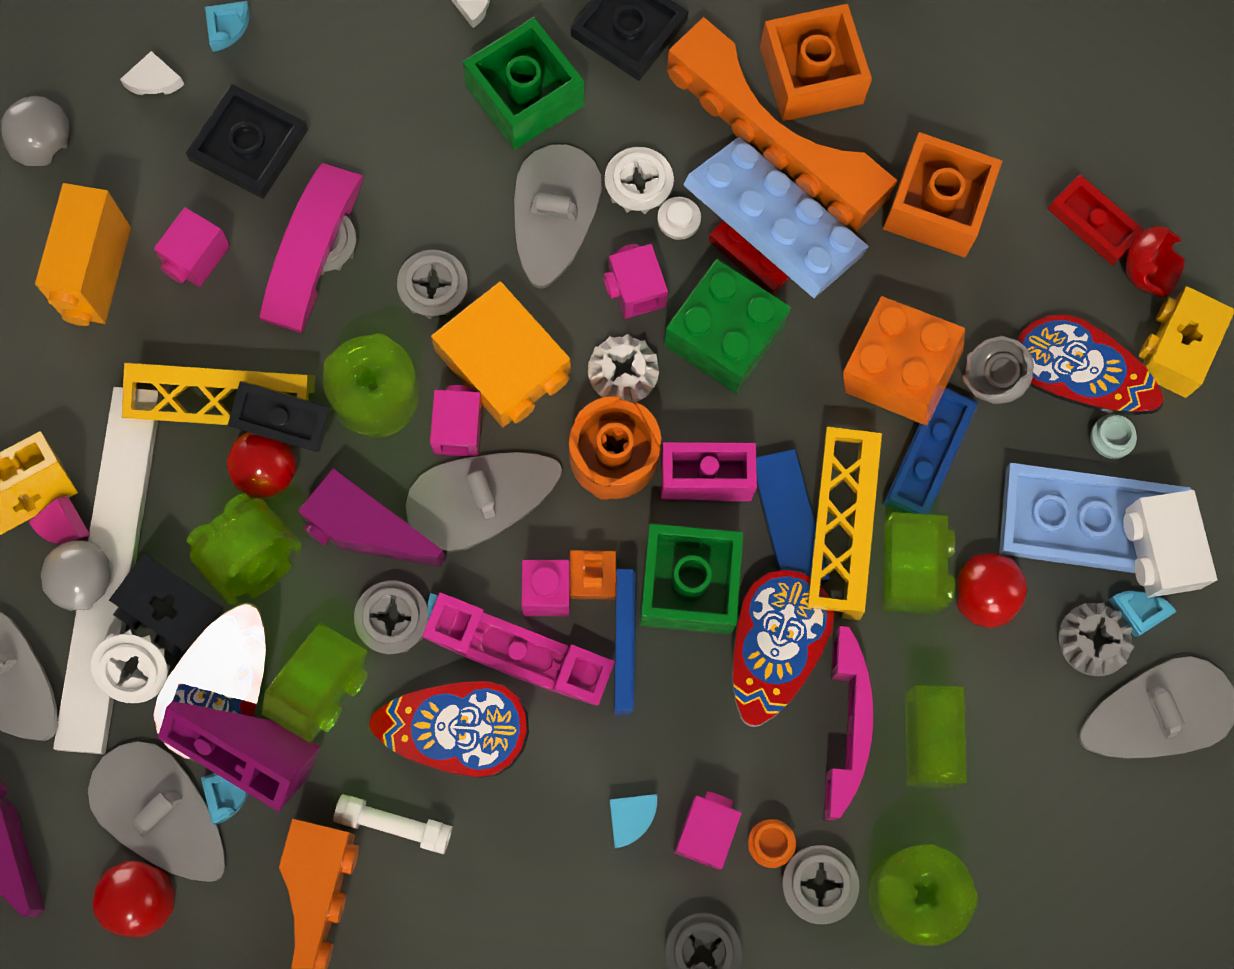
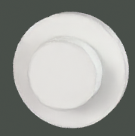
[657,197,701,240]

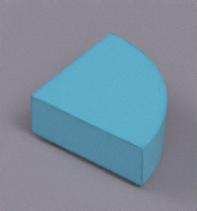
[205,1,250,52]
[1108,591,1177,638]
[201,773,248,824]
[609,794,657,849]

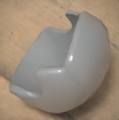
[1,96,70,166]
[962,336,1034,404]
[40,541,111,611]

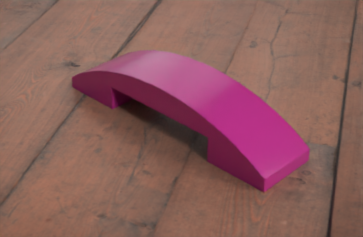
[259,163,364,334]
[422,592,615,706]
[823,626,873,821]

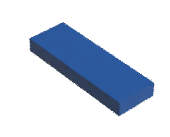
[883,388,979,523]
[756,449,830,583]
[614,569,636,716]

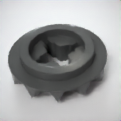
[665,913,743,969]

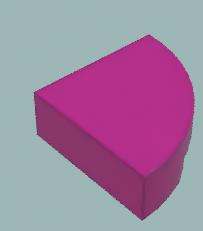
[29,496,90,544]

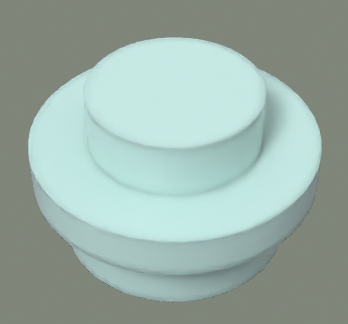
[1090,414,1137,459]

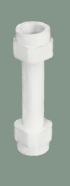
[333,794,452,854]

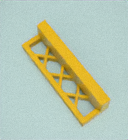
[122,363,315,425]
[807,427,882,621]

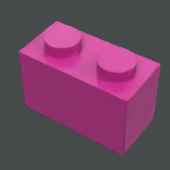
[660,442,757,501]

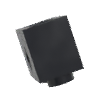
[109,553,224,657]

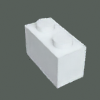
[1124,490,1217,598]

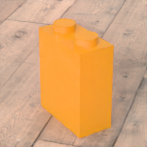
[35,183,131,326]
[431,281,571,428]

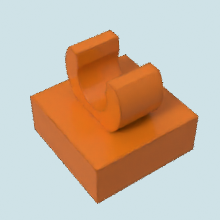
[569,550,616,600]

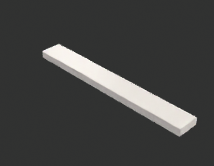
[53,387,162,755]

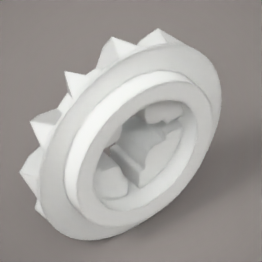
[605,147,674,214]
[588,334,659,403]
[91,630,170,703]

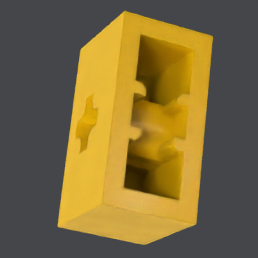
[1139,286,1234,398]
[0,431,78,535]

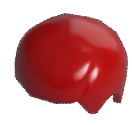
[1126,226,1185,298]
[227,432,297,498]
[956,552,1027,628]
[92,861,175,938]

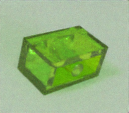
[883,512,955,615]
[262,622,368,743]
[906,685,967,788]

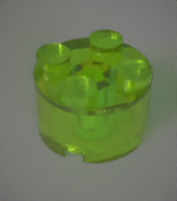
[323,333,420,438]
[187,493,301,605]
[869,844,978,946]

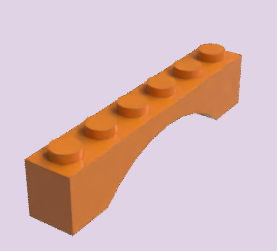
[667,17,897,233]
[279,819,359,969]

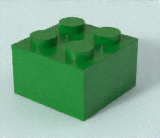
[462,17,584,151]
[664,259,791,394]
[639,524,743,634]

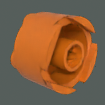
[569,396,661,500]

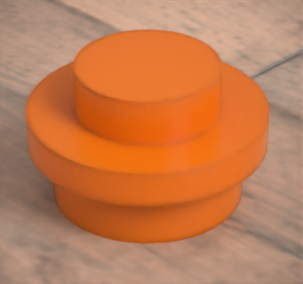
[748,819,796,868]

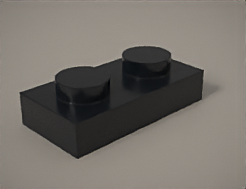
[227,381,332,452]

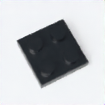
[571,0,689,81]
[186,84,308,199]

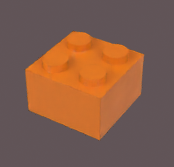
[759,3,872,122]
[883,132,1003,258]
[843,296,965,426]

